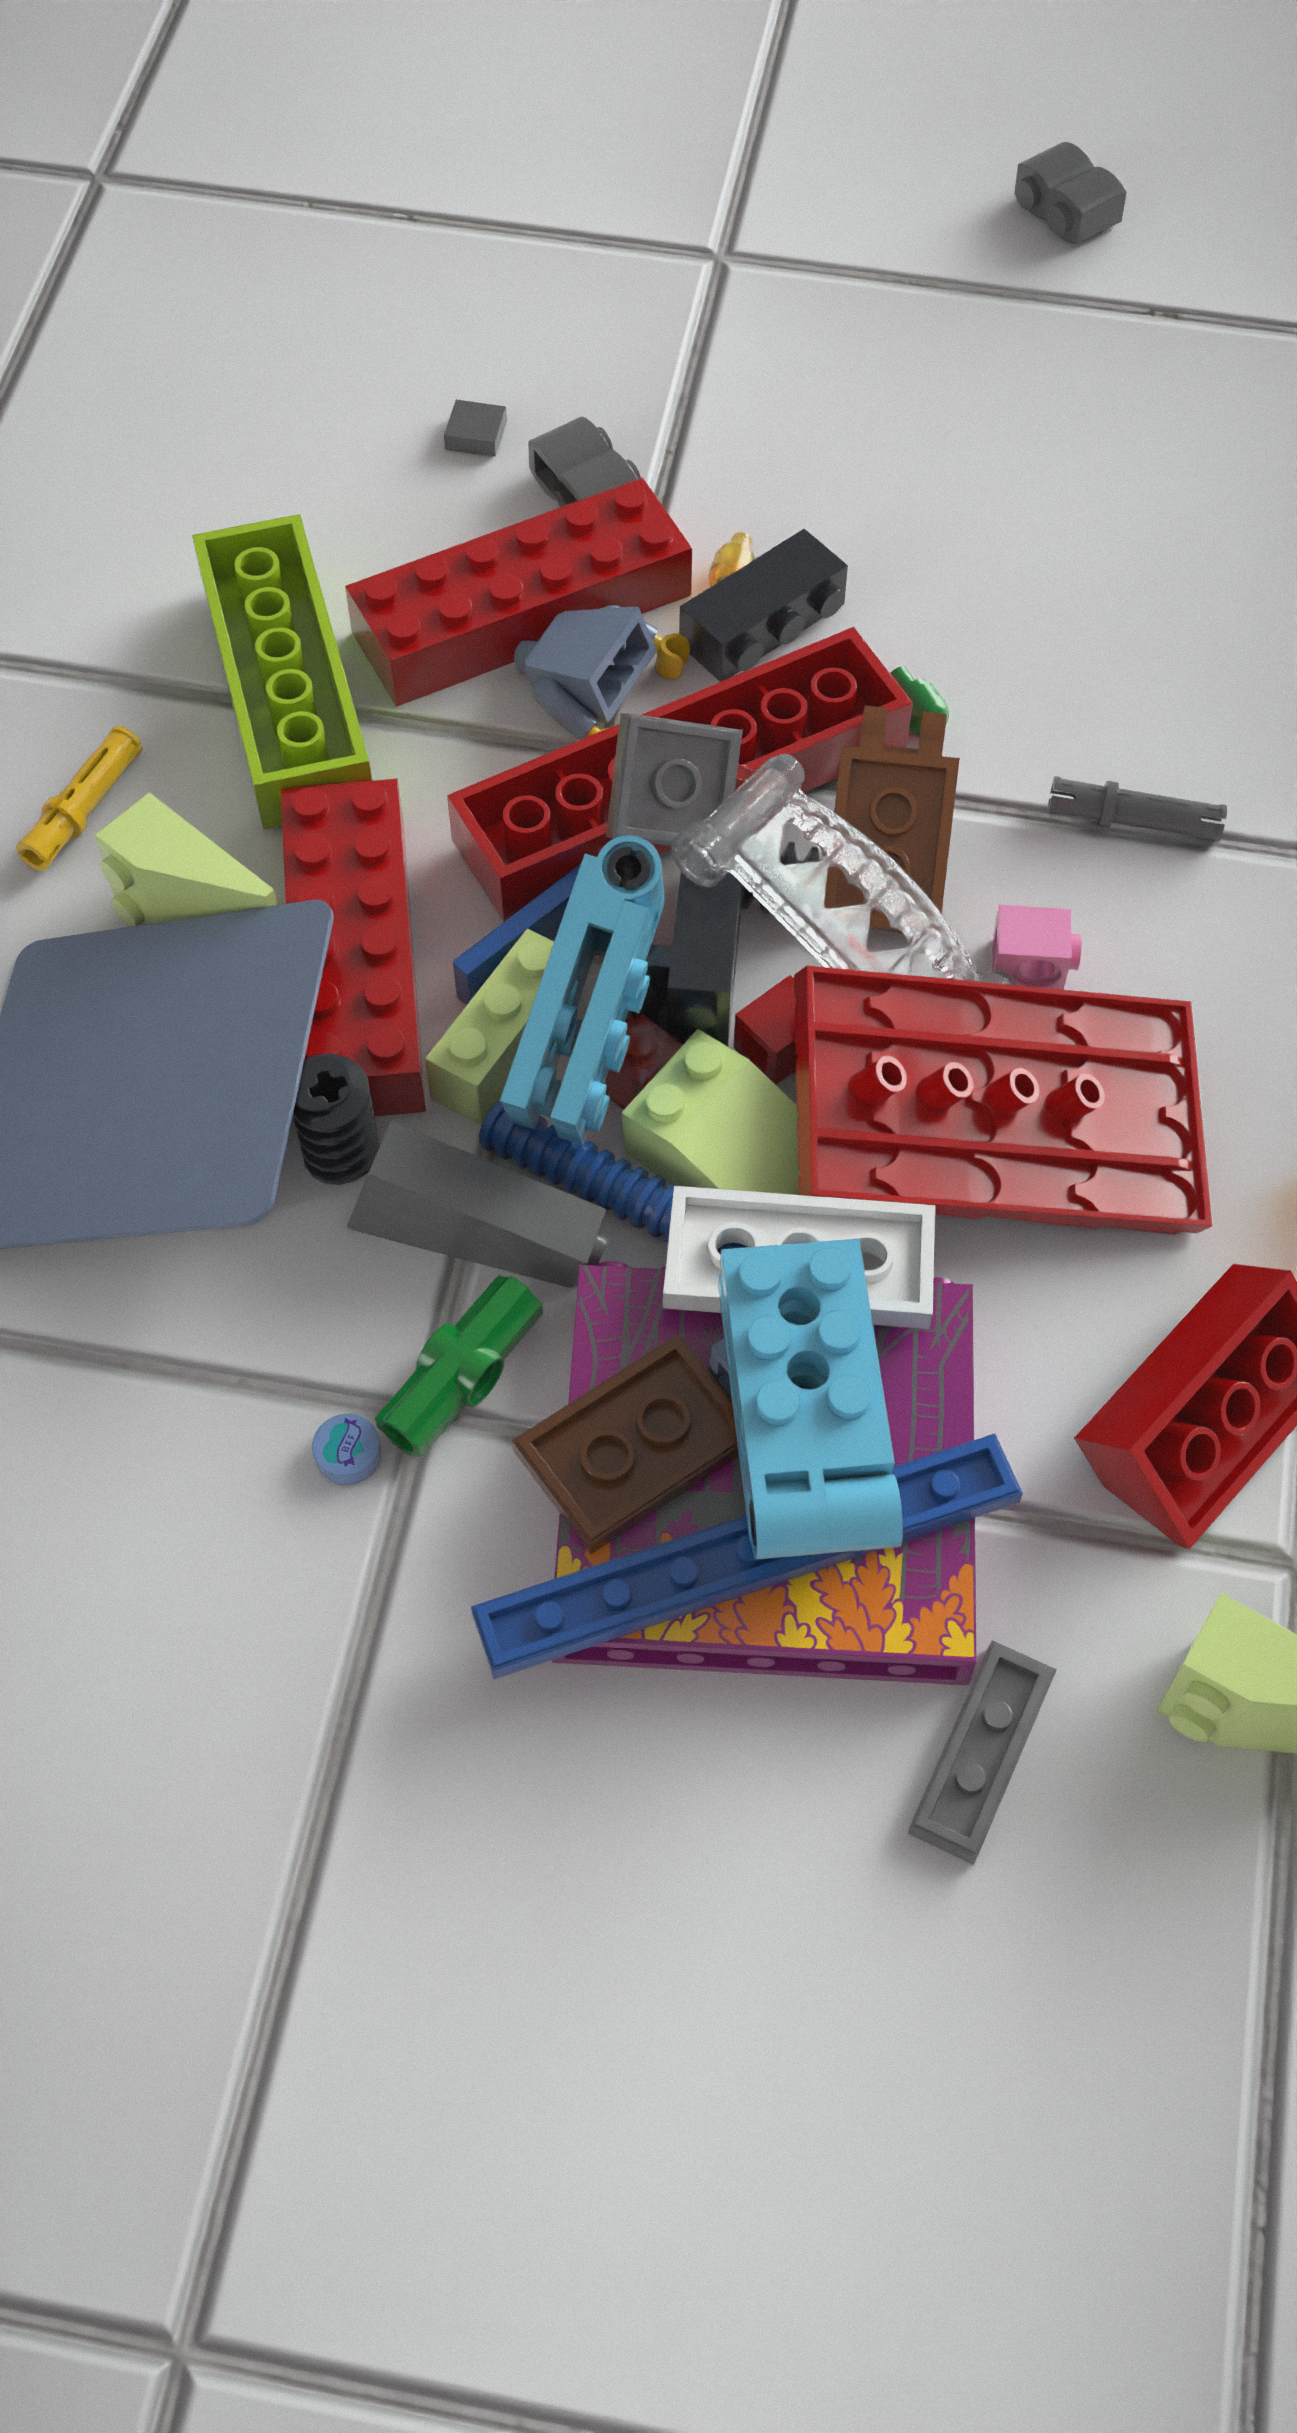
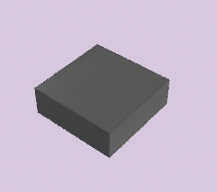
[444,399,507,457]

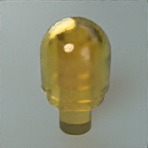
[708,532,755,587]

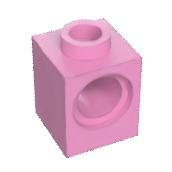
[991,905,1082,990]

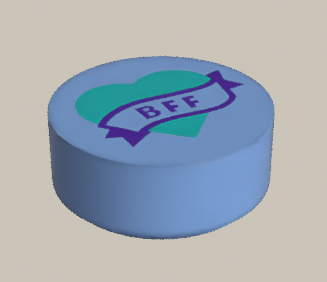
[312,1414,381,1485]

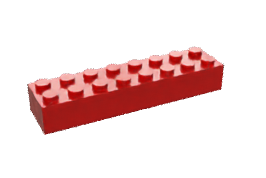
[447,627,913,922]

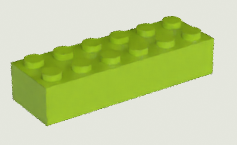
[192,514,372,830]

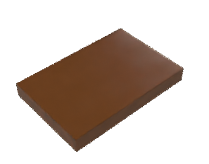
[512,1333,739,1554]

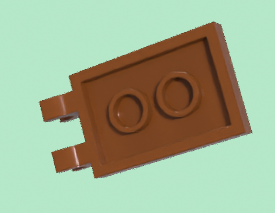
[821,705,960,937]

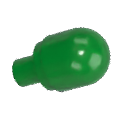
[890,666,949,736]

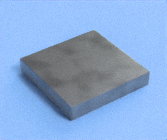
[606,713,743,851]

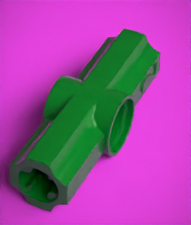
[375,1275,543,1458]

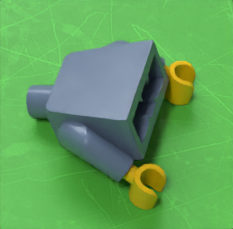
[514,605,690,740]

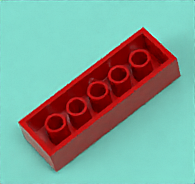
[345,477,692,707]
[280,778,426,1117]

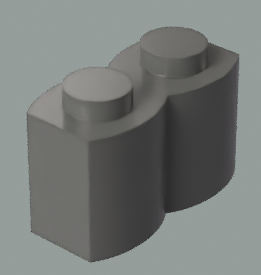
[1014,142,1127,244]
[528,416,641,507]

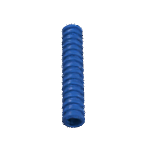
[479,1101,746,1255]

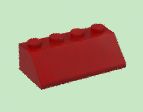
[1074,1264,1297,1549]

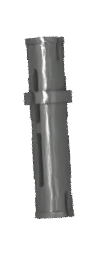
[1047,776,1227,842]

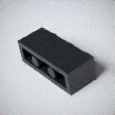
[679,528,848,682]

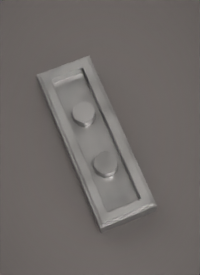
[908,1640,1057,1865]

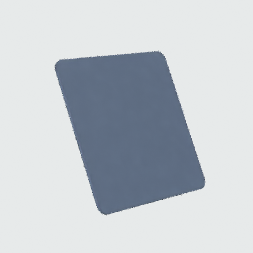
[0,900,334,1249]

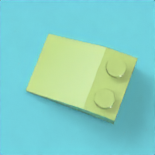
[95,792,277,927]
[621,1029,800,1195]
[1156,1593,1297,1754]

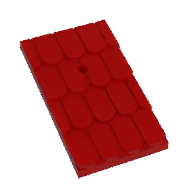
[794,965,1212,1235]

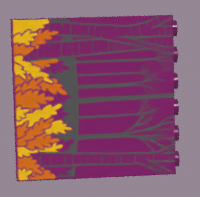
[551,1261,977,1685]

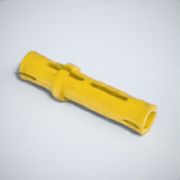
[16,726,143,871]

